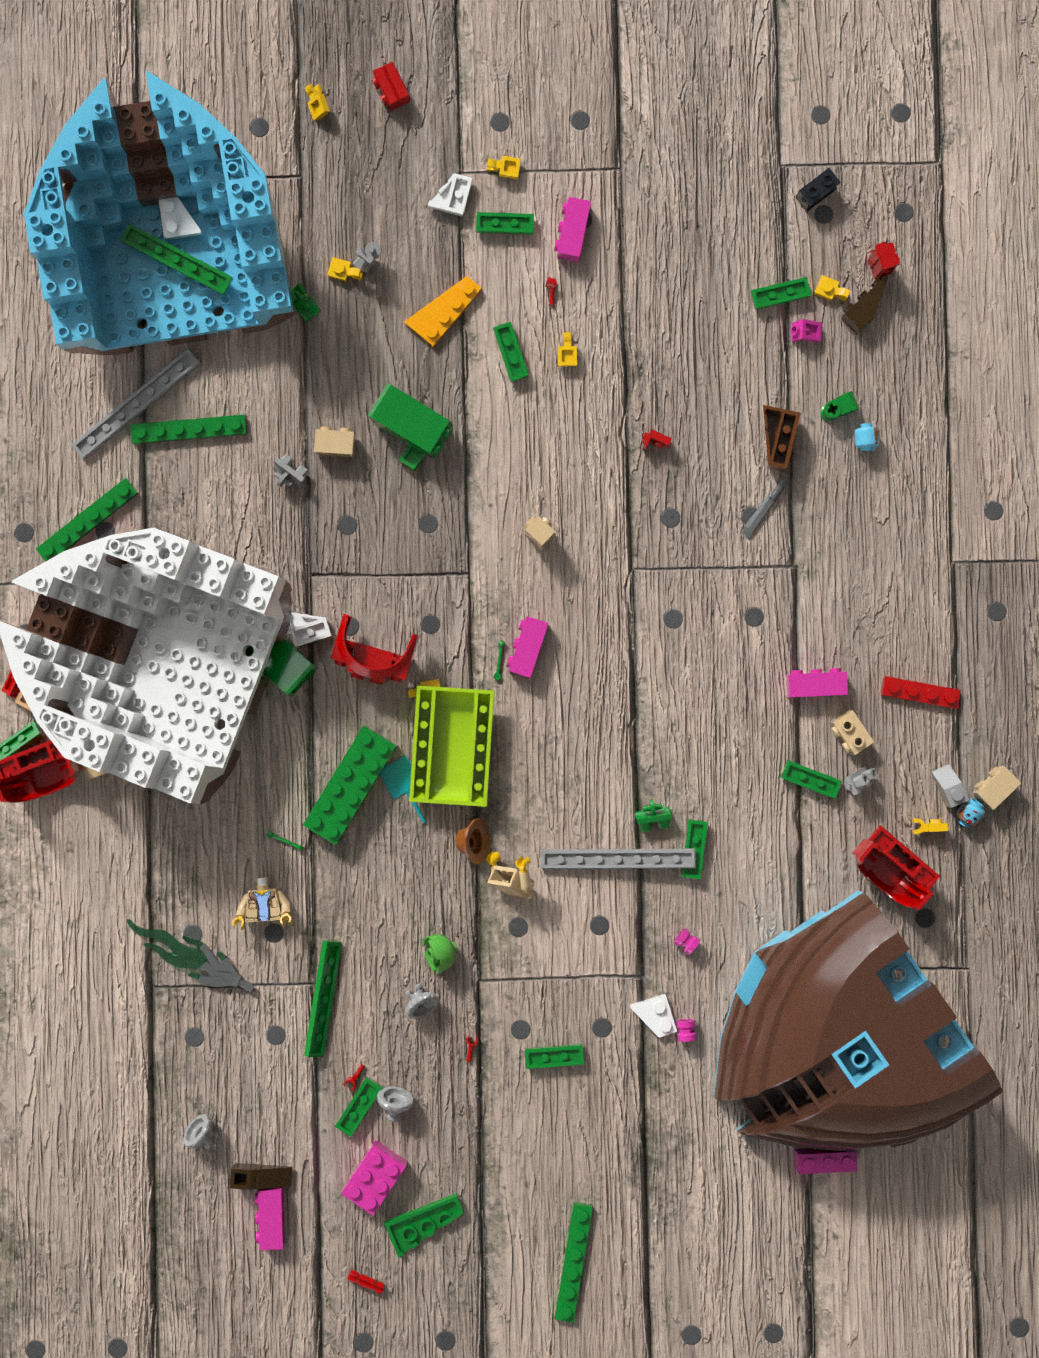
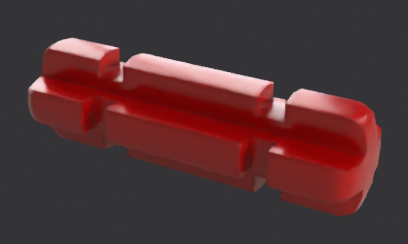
[347,1270,385,1295]

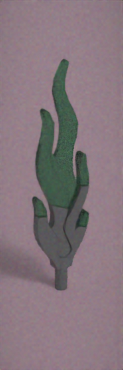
[127,919,255,992]

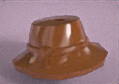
[456,818,490,864]

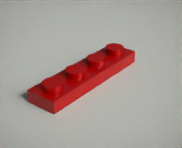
[881,676,961,709]

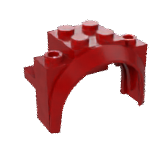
[330,614,419,686]
[0,740,83,803]
[851,825,941,910]

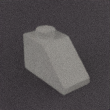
[931,764,969,808]

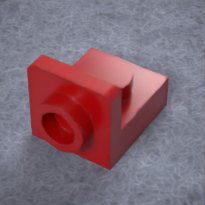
[641,429,672,450]

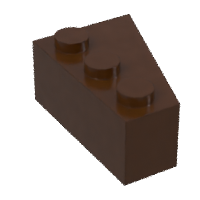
[763,405,801,473]

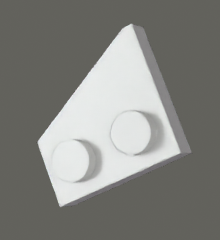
[428,173,473,217]
[159,197,202,240]
[289,612,332,648]
[630,994,677,1038]

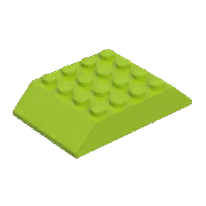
[409,686,494,807]

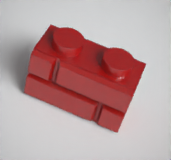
[371,62,411,111]
[867,242,900,279]

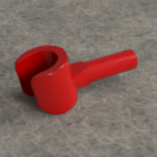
[545,277,557,305]
[466,1035,478,1062]
[344,1064,365,1091]

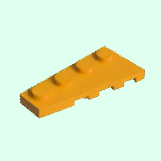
[404,276,482,348]

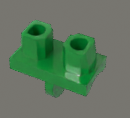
[291,283,321,322]
[635,799,672,832]

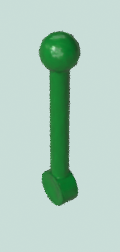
[494,641,506,680]
[266,831,304,851]

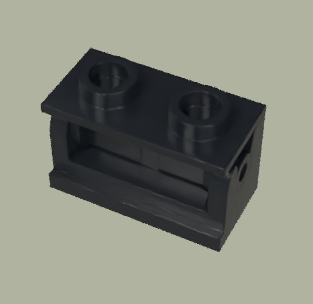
[795,168,841,212]

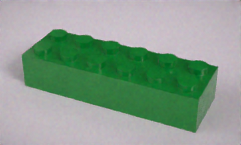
[303,726,398,845]

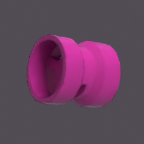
[673,928,700,955]
[676,1019,697,1042]

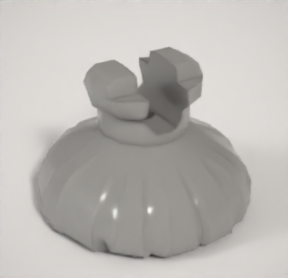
[406,984,440,1019]
[377,1086,414,1122]
[183,1114,219,1149]

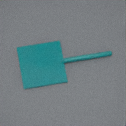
[380,755,426,823]

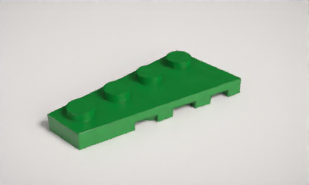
[384,1193,464,1258]

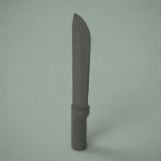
[744,478,788,539]

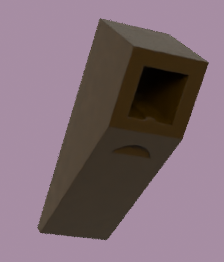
[841,275,888,335]
[230,1163,293,1190]

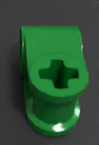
[820,391,860,421]

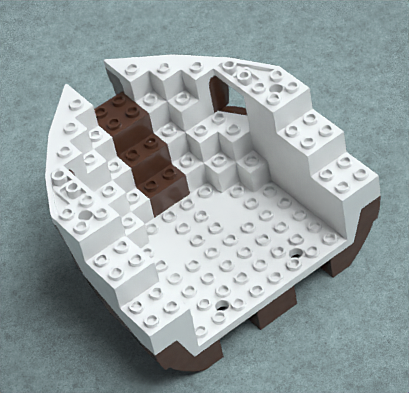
[0,528,292,804]

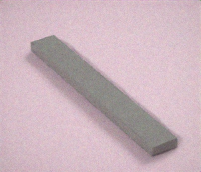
[71,348,201,461]
[541,848,696,869]

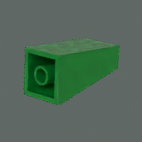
[368,383,454,459]
[245,638,318,696]

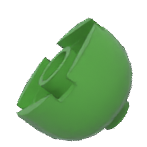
[422,934,457,975]

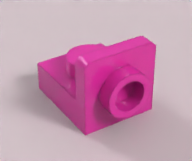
[791,319,822,343]

